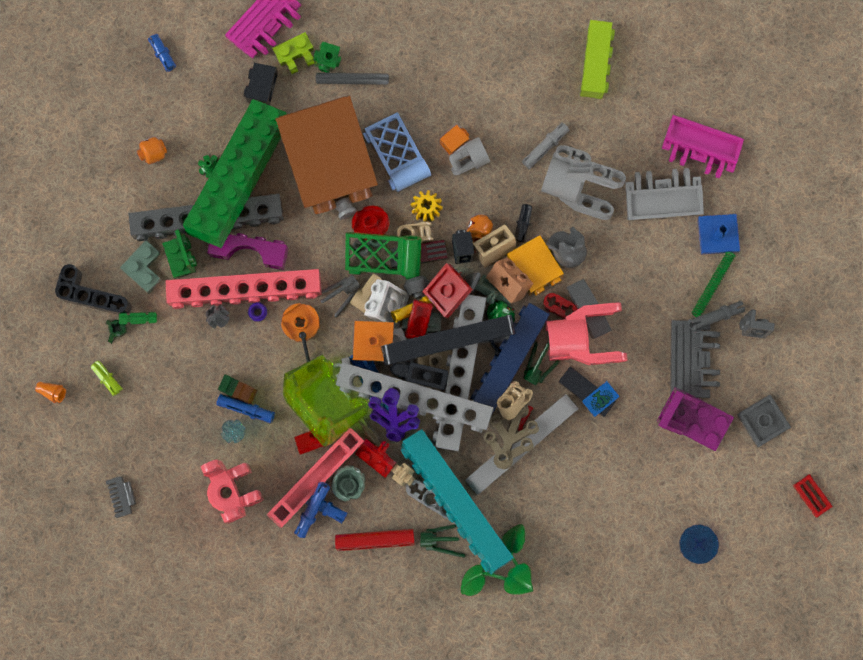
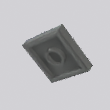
[737,394,791,448]

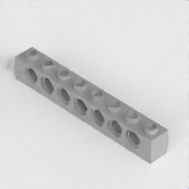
[432,295,486,451]
[336,362,494,433]

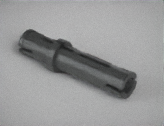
[688,301,745,331]

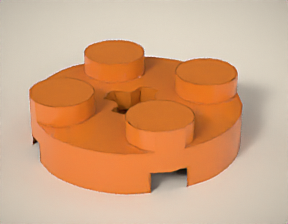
[281,303,320,342]

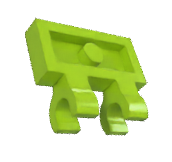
[272,32,315,74]

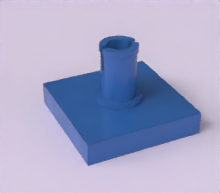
[698,214,740,255]

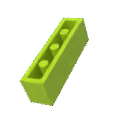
[580,20,615,99]

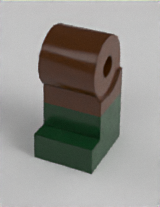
[217,374,258,404]

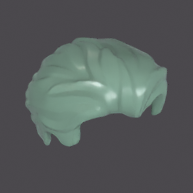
[332,465,365,502]

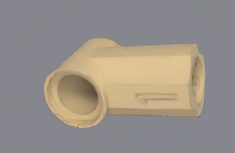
[350,274,382,313]

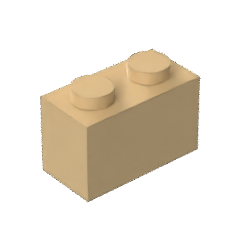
[473,224,516,268]

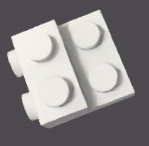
[364,279,409,329]

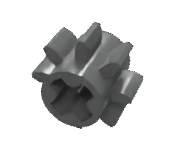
[206,304,229,329]

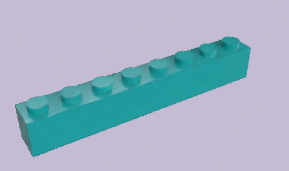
[401,429,514,575]

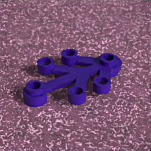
[368,388,420,442]

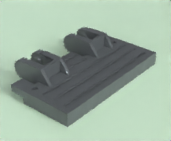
[670,320,720,398]

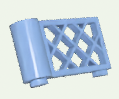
[363,112,431,192]

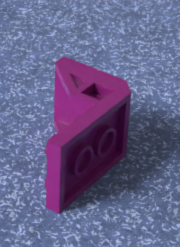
[656,387,734,451]

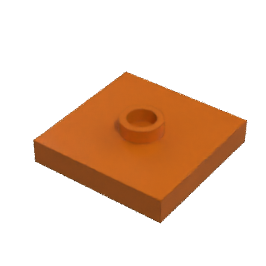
[353,321,394,361]

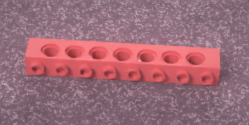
[166,269,322,309]

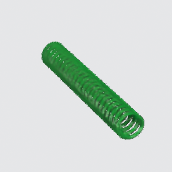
[692,252,736,317]

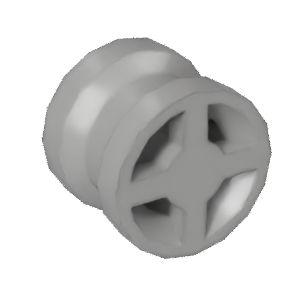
[335,197,357,220]

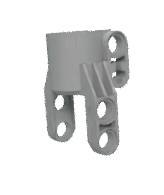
[541,145,626,220]

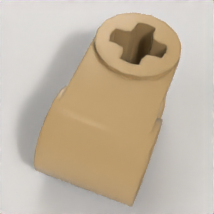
[397,222,434,243]
[497,381,533,420]

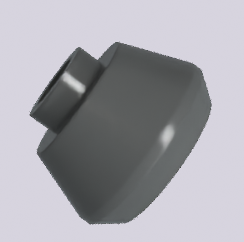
[403,276,429,299]

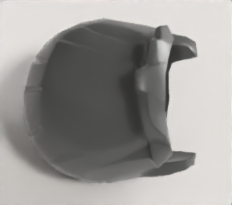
[546,227,587,268]

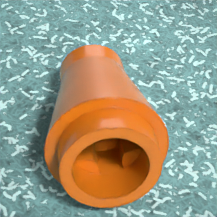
[35,381,66,403]

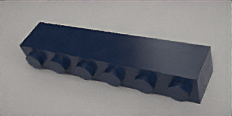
[470,303,550,414]

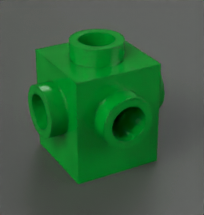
[313,41,341,73]

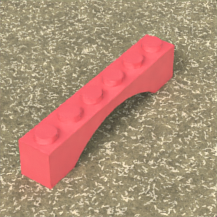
[266,428,364,528]

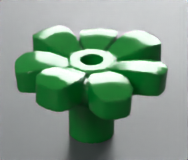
[198,155,218,178]

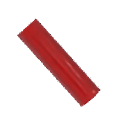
[335,529,415,551]

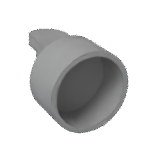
[449,137,491,175]

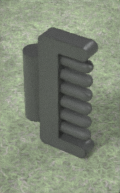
[106,476,136,518]

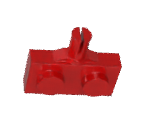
[355,439,396,478]

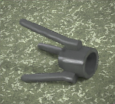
[321,275,361,317]

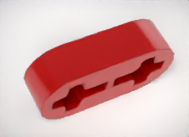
[543,293,577,319]

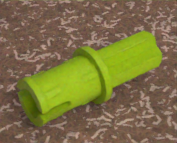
[91,361,123,396]

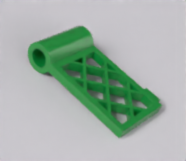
[345,232,421,280]

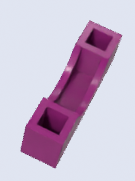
[207,233,288,270]

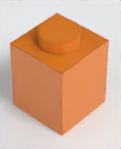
[440,125,469,155]

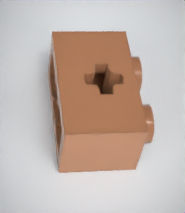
[486,257,533,304]

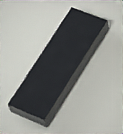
[558,367,616,417]

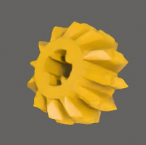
[411,190,443,222]

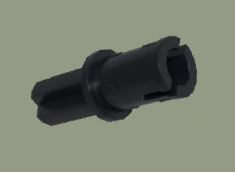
[514,204,532,242]

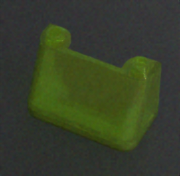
[283,355,368,447]

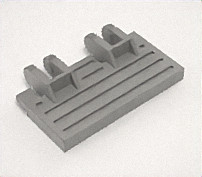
[625,168,704,220]

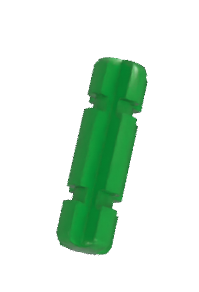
[118,312,157,324]

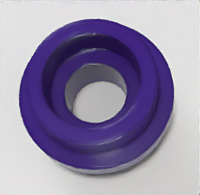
[248,302,267,322]

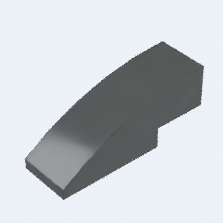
[566,279,612,339]

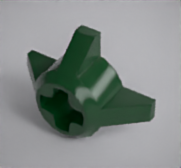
[105,320,127,344]

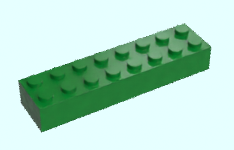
[183,99,287,248]

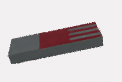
[389,240,448,268]

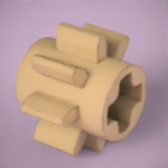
[391,462,415,487]

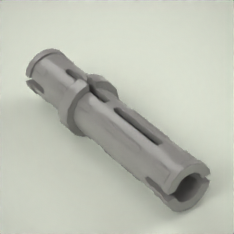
[522,122,570,170]

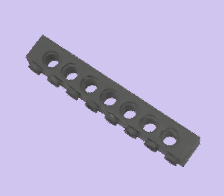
[128,194,284,241]

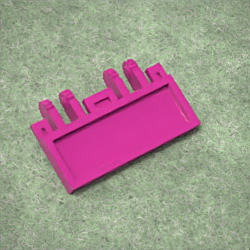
[225,0,301,59]
[662,115,744,179]

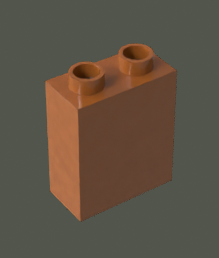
[276,95,378,214]

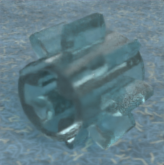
[220,419,246,444]

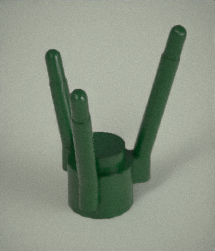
[523,342,560,386]
[420,524,465,558]

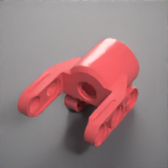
[545,303,628,365]
[200,459,264,524]

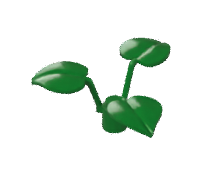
[461,524,534,596]

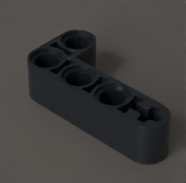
[55,264,132,315]

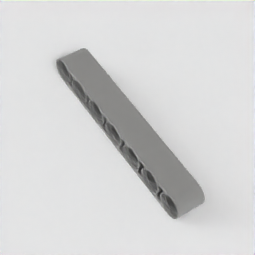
[465,394,579,495]

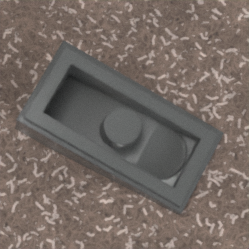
[464,272,481,295]

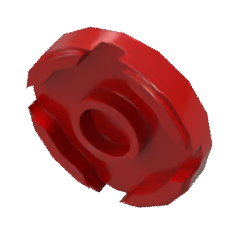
[352,205,389,240]

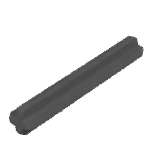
[316,73,389,85]

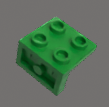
[162,229,198,279]

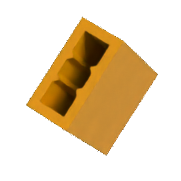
[506,235,564,296]

